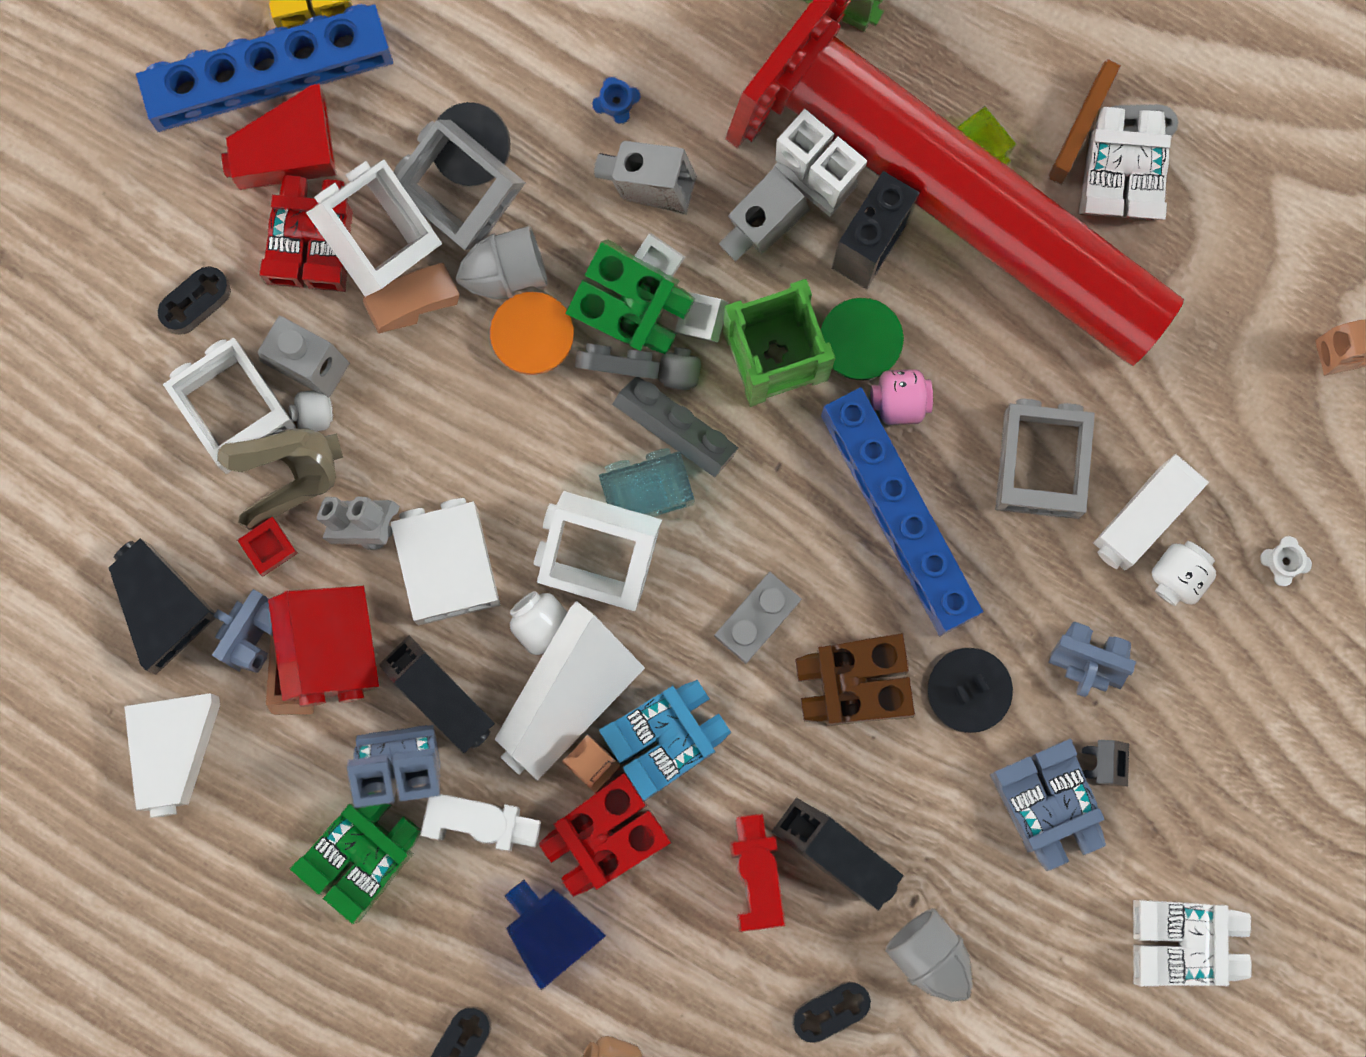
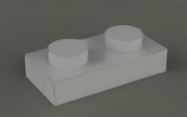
[714,572,802,664]

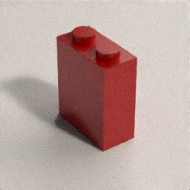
[268,585,379,707]

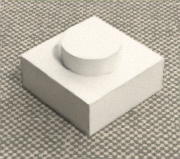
[635,234,685,277]
[675,292,728,342]

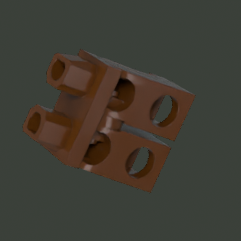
[795,633,915,726]

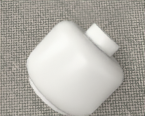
[289,390,333,431]

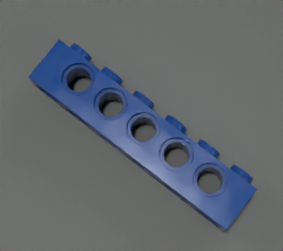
[136,4,394,132]
[821,387,983,637]

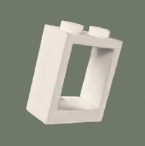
[306,160,442,297]
[163,337,296,474]
[534,491,662,611]

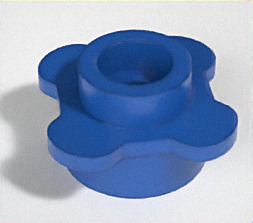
[592,77,640,124]

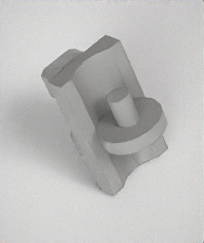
[317,497,400,550]

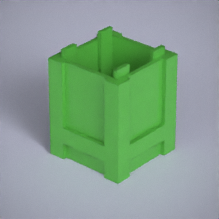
[723,279,835,407]

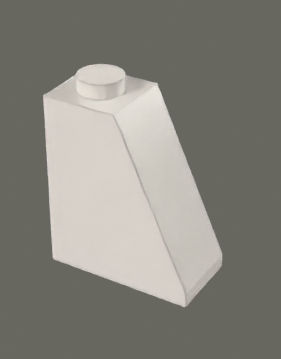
[1093,454,1209,570]
[124,693,220,818]

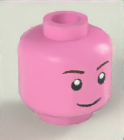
[870,369,933,425]

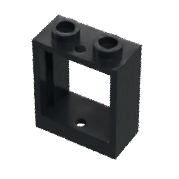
[832,171,920,290]

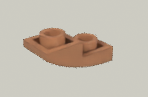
[363,263,460,334]

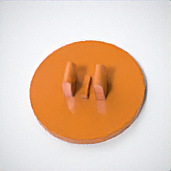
[490,292,574,375]

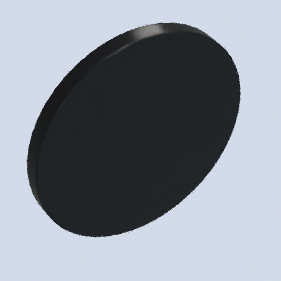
[434,102,511,186]
[927,648,1013,733]

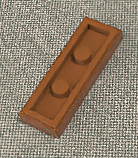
[1048,59,1121,185]

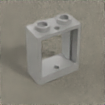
[394,120,526,250]
[995,399,1095,519]

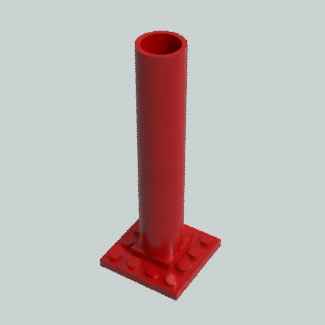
[725,0,1184,366]

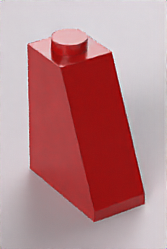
[221,84,337,190]

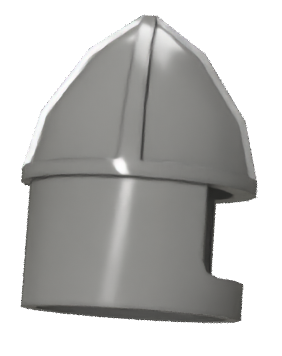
[456,225,548,299]
[885,908,973,1002]

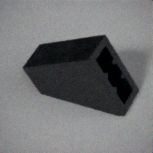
[109,538,216,675]
[379,635,495,754]
[771,797,904,911]

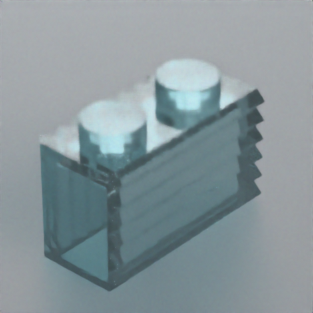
[599,448,695,517]

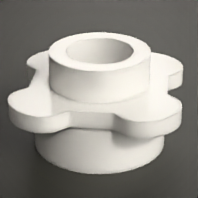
[1260,536,1312,586]

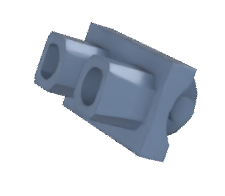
[212,589,273,673]
[1048,622,1136,697]

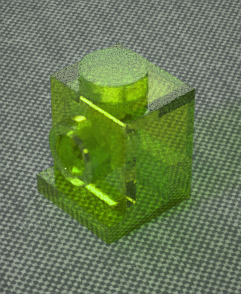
[956,106,1016,166]

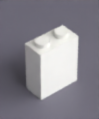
[390,498,500,626]

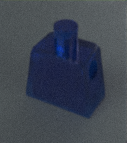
[504,880,607,990]

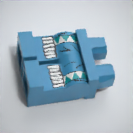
[599,680,731,801]

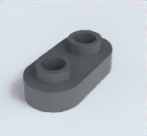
[575,343,660,379]

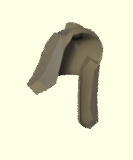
[217,428,343,530]

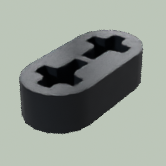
[157,266,231,335]
[792,981,871,1043]
[430,1007,492,1057]

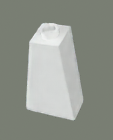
[495,601,645,781]

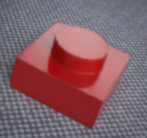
[237,516,298,577]

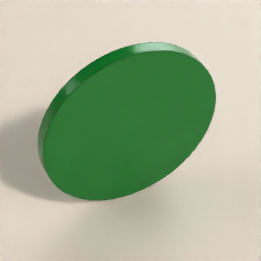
[821,298,904,381]

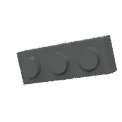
[612,377,739,477]

